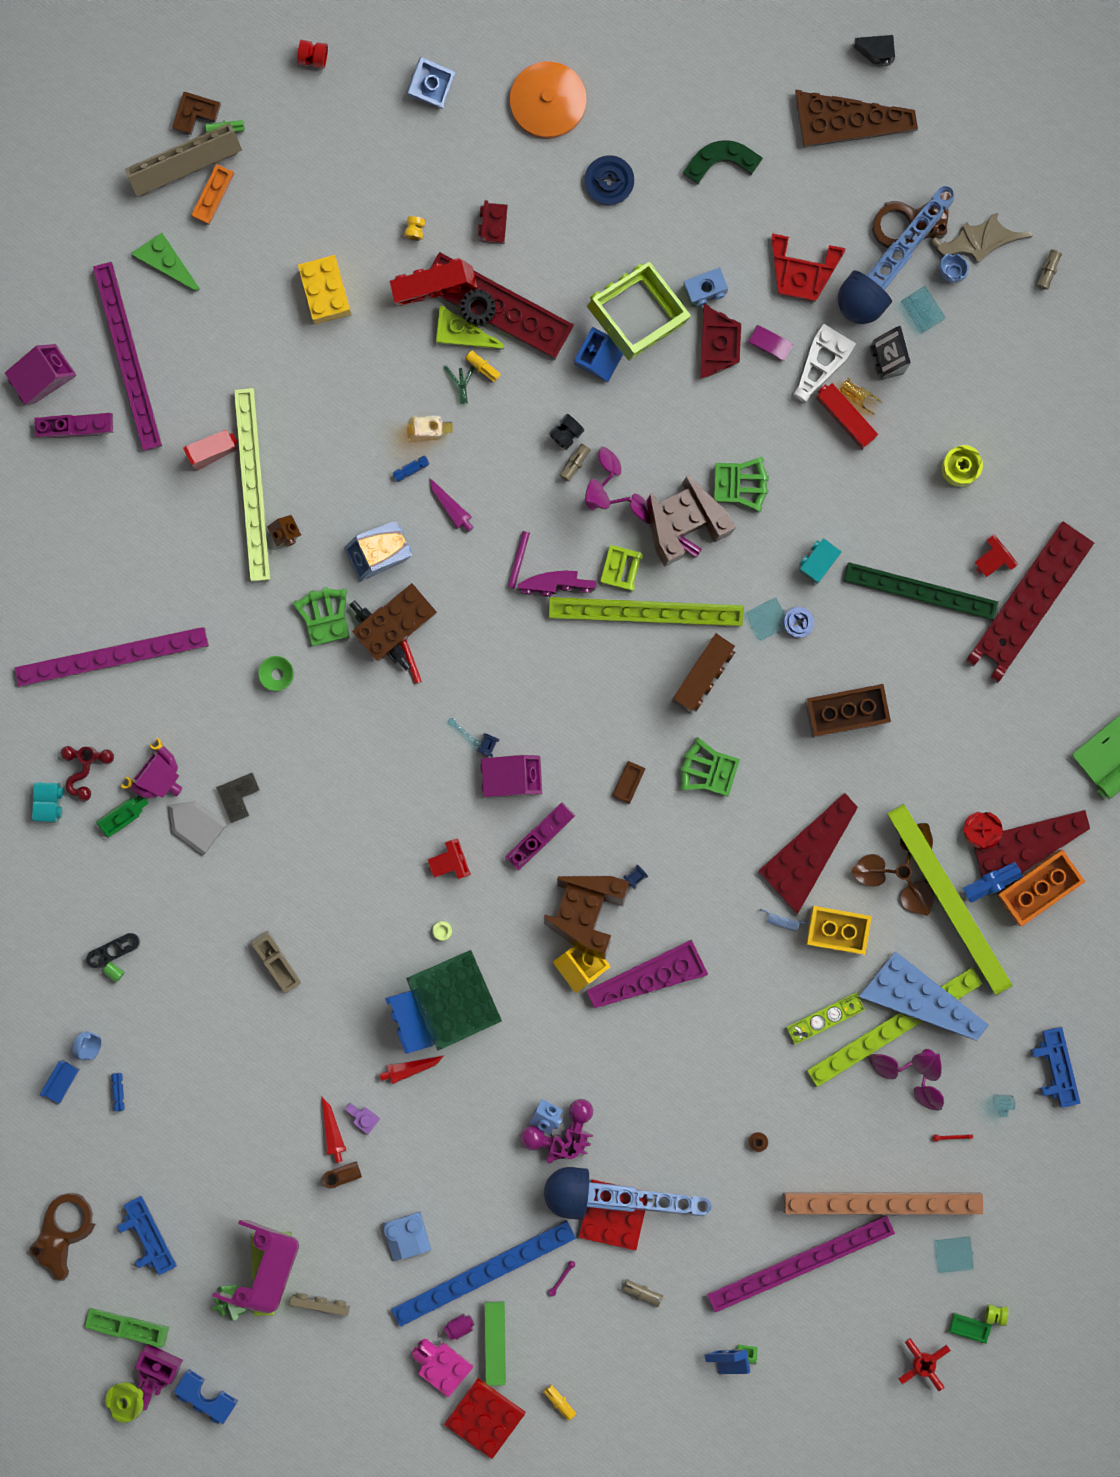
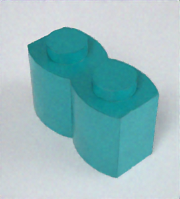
[32,782,64,822]

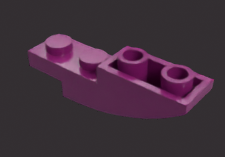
[34,413,113,438]
[517,570,596,597]
[505,802,576,871]

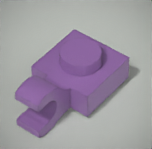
[346,1103,380,1134]

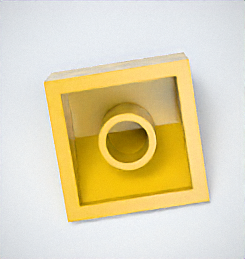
[553,946,611,993]

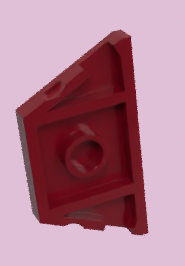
[700,304,742,379]

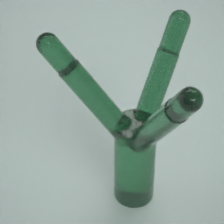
[444,365,475,404]

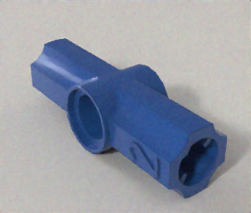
[962,862,1023,903]

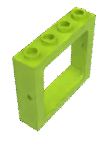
[587,261,691,361]

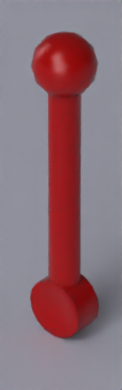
[932,1134,973,1142]

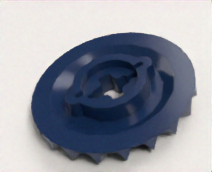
[585,155,635,205]

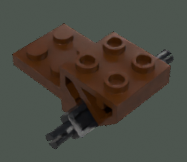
[349,583,437,671]

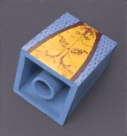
[344,521,412,582]

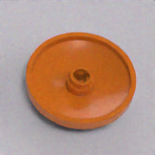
[510,61,586,139]

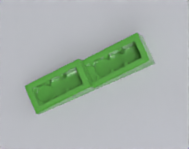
[485,1301,506,1386]
[85,1308,169,1347]

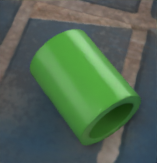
[102,962,125,983]

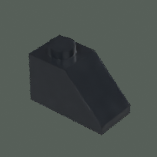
[853,35,895,66]

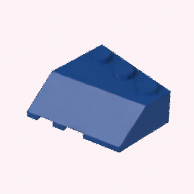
[385,988,438,1054]

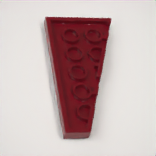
[758,793,858,914]
[974,810,1090,895]

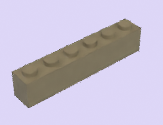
[125,123,242,196]

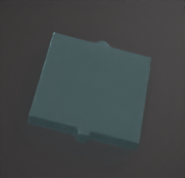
[746,597,785,641]
[936,1236,974,1273]

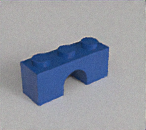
[174,1369,238,1424]

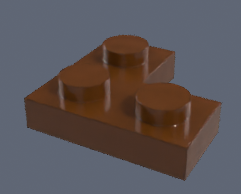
[172,91,221,135]

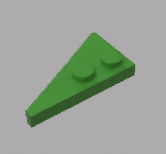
[132,233,200,291]

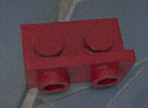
[478,200,508,244]

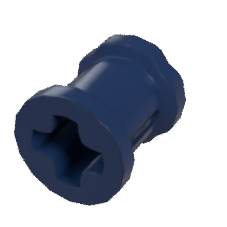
[476,733,500,757]
[623,864,648,890]

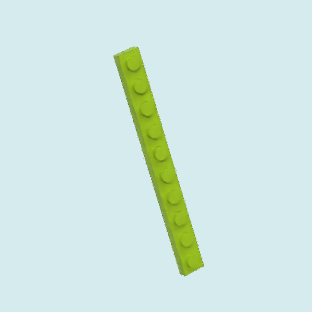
[549,597,744,626]
[807,967,983,1087]

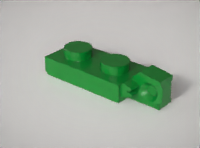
[96,796,149,838]

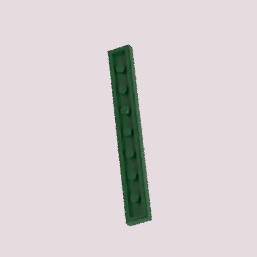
[844,562,999,621]

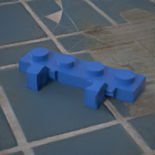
[1031,1027,1081,1108]
[118,1196,177,1275]

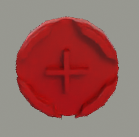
[963,812,1003,849]

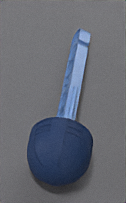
[838,186,955,324]
[544,1167,712,1220]

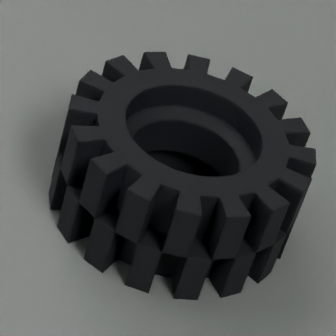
[461,289,496,326]

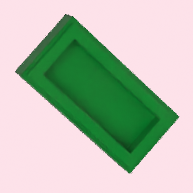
[948,1312,992,1344]

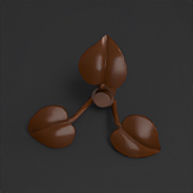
[851,823,933,916]

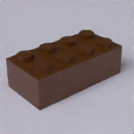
[671,633,736,714]
[805,684,891,738]

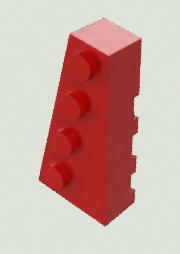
[389,258,477,306]

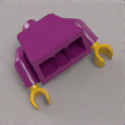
[121,738,182,798]

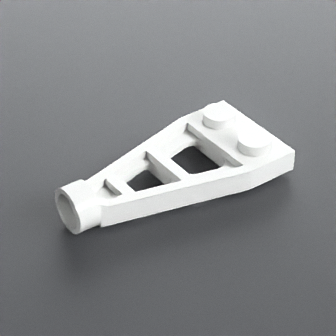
[793,324,856,403]

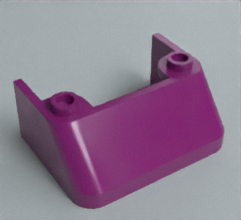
[212,1220,299,1313]

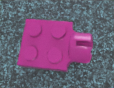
[411,1339,473,1398]

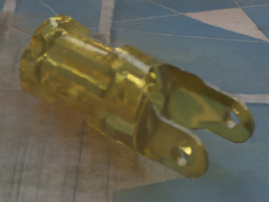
[839,378,883,415]

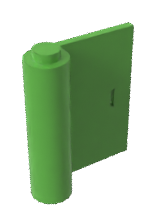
[1071,714,1120,800]

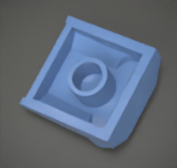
[407,57,456,109]
[382,1212,431,1261]

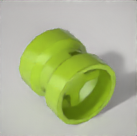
[985,1304,1008,1326]

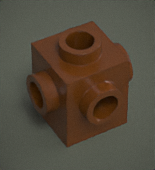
[267,515,301,547]

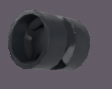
[548,414,585,450]

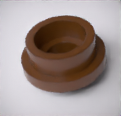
[749,1132,768,1152]

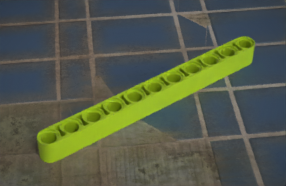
[887,803,1013,996]

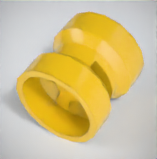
[404,216,426,240]

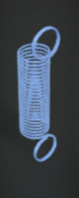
[760,909,809,931]

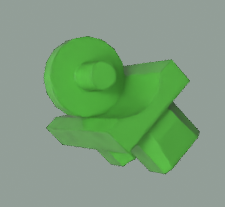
[211,1284,247,1321]

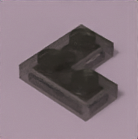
[216,772,260,823]

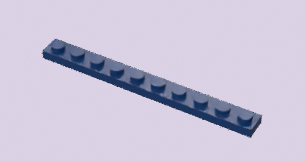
[391,1221,576,1327]

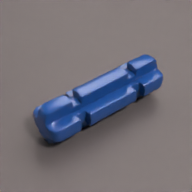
[393,456,429,482]
[111,1073,125,1111]

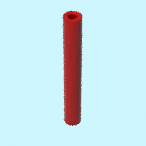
[401,640,422,684]

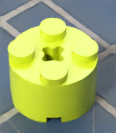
[941,445,983,487]

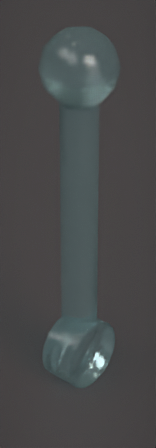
[448,718,481,747]

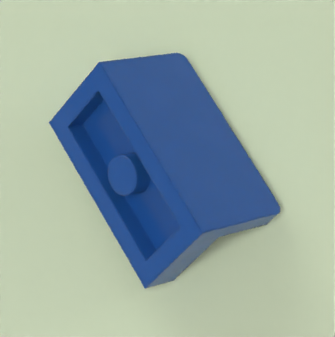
[40,1060,80,1104]
[704,1350,750,1374]

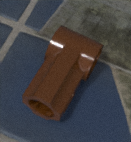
[322,1161,362,1189]

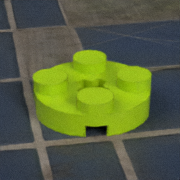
[106,1382,143,1423]

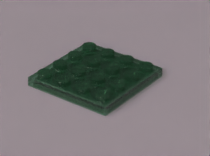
[406,950,502,1051]

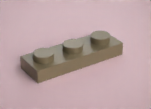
[289,1293,350,1316]

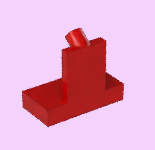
[975,534,1019,577]
[427,838,471,879]

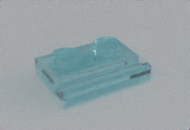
[901,286,946,334]

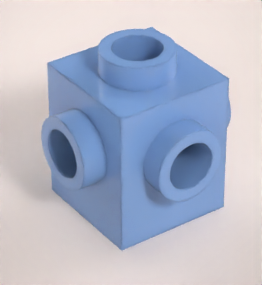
[529,1099,563,1135]

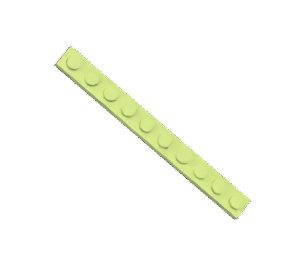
[234,388,271,582]

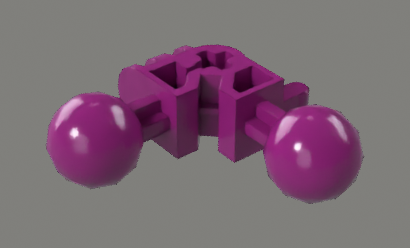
[520,1099,594,1163]

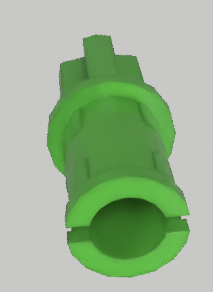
[206,120,245,133]

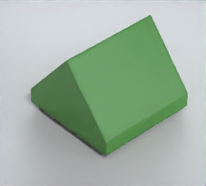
[737,1344,757,1364]

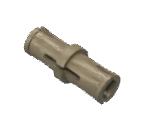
[1037,249,1062,290]
[560,443,591,482]
[622,1279,663,1307]

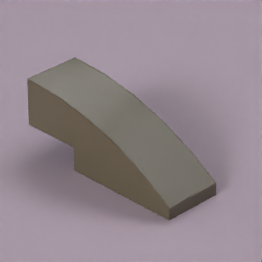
[251,930,301,993]

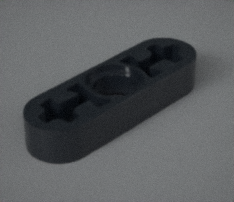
[86,933,140,968]

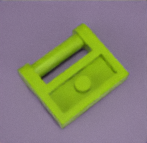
[600,545,644,591]

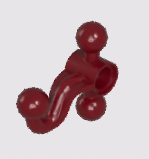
[60,746,114,802]

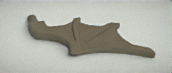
[930,213,1033,263]

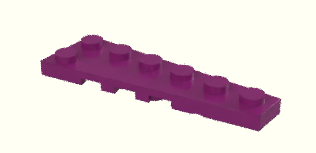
[586,940,708,1008]

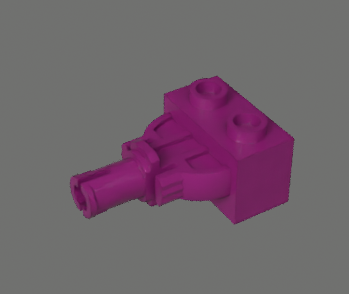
[135,1344,183,1410]

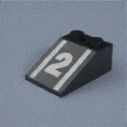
[870,326,911,380]

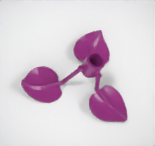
[585,446,650,524]
[869,1049,944,1111]

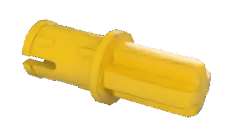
[465,350,501,382]
[543,1384,576,1421]

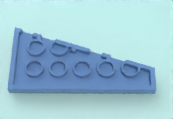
[859,952,989,1041]

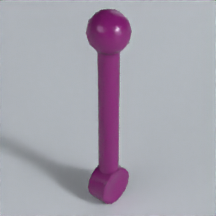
[549,1261,575,1296]

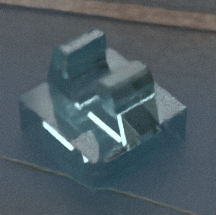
[993,1094,1016,1117]

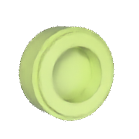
[433,921,452,941]

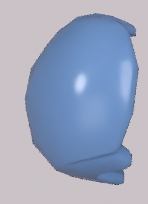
[939,253,969,283]
[72,1031,102,1061]

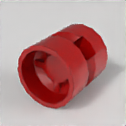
[297,40,328,69]

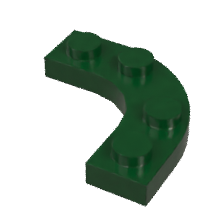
[683,140,763,185]

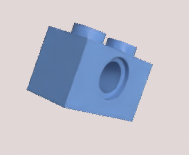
[683,267,728,307]

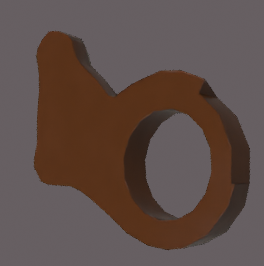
[872,192,951,248]
[30,1193,96,1281]

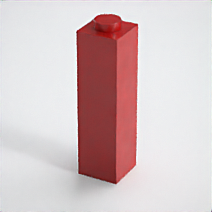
[816,383,879,450]

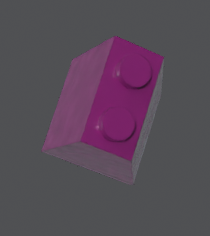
[5,344,77,405]
[480,755,543,797]

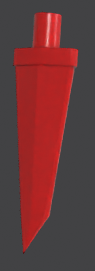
[379,1055,445,1084]
[321,1096,346,1163]

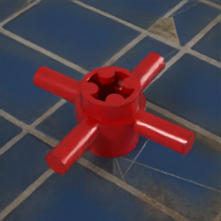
[898,1338,951,1392]

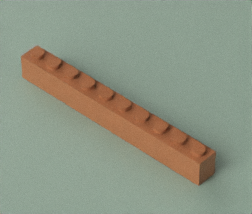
[784,1192,983,1214]

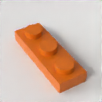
[191,164,234,225]

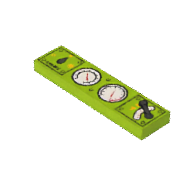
[786,992,865,1045]

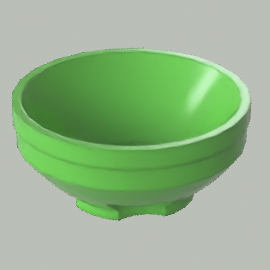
[258,656,294,691]

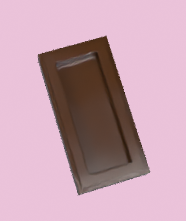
[612,761,646,804]

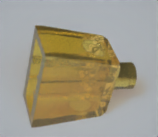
[407,416,453,443]

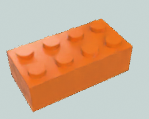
[995,850,1086,927]

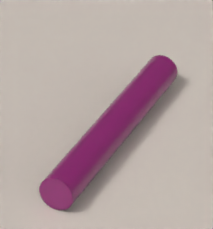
[507,531,530,589]

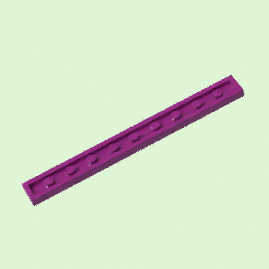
[93,262,163,451]
[14,627,209,687]
[707,1215,895,1313]

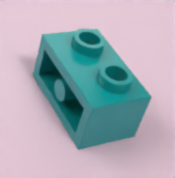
[799,538,842,585]

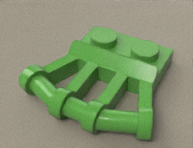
[714,457,769,512]
[293,587,350,646]
[680,737,740,796]

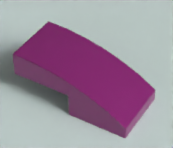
[748,325,793,361]

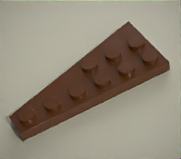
[795,89,918,147]

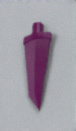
[430,478,474,532]

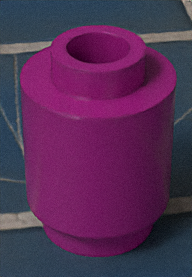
[444,1313,475,1341]

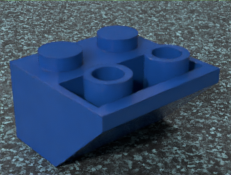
[574,327,623,383]

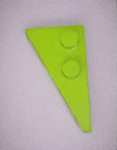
[436,305,504,350]

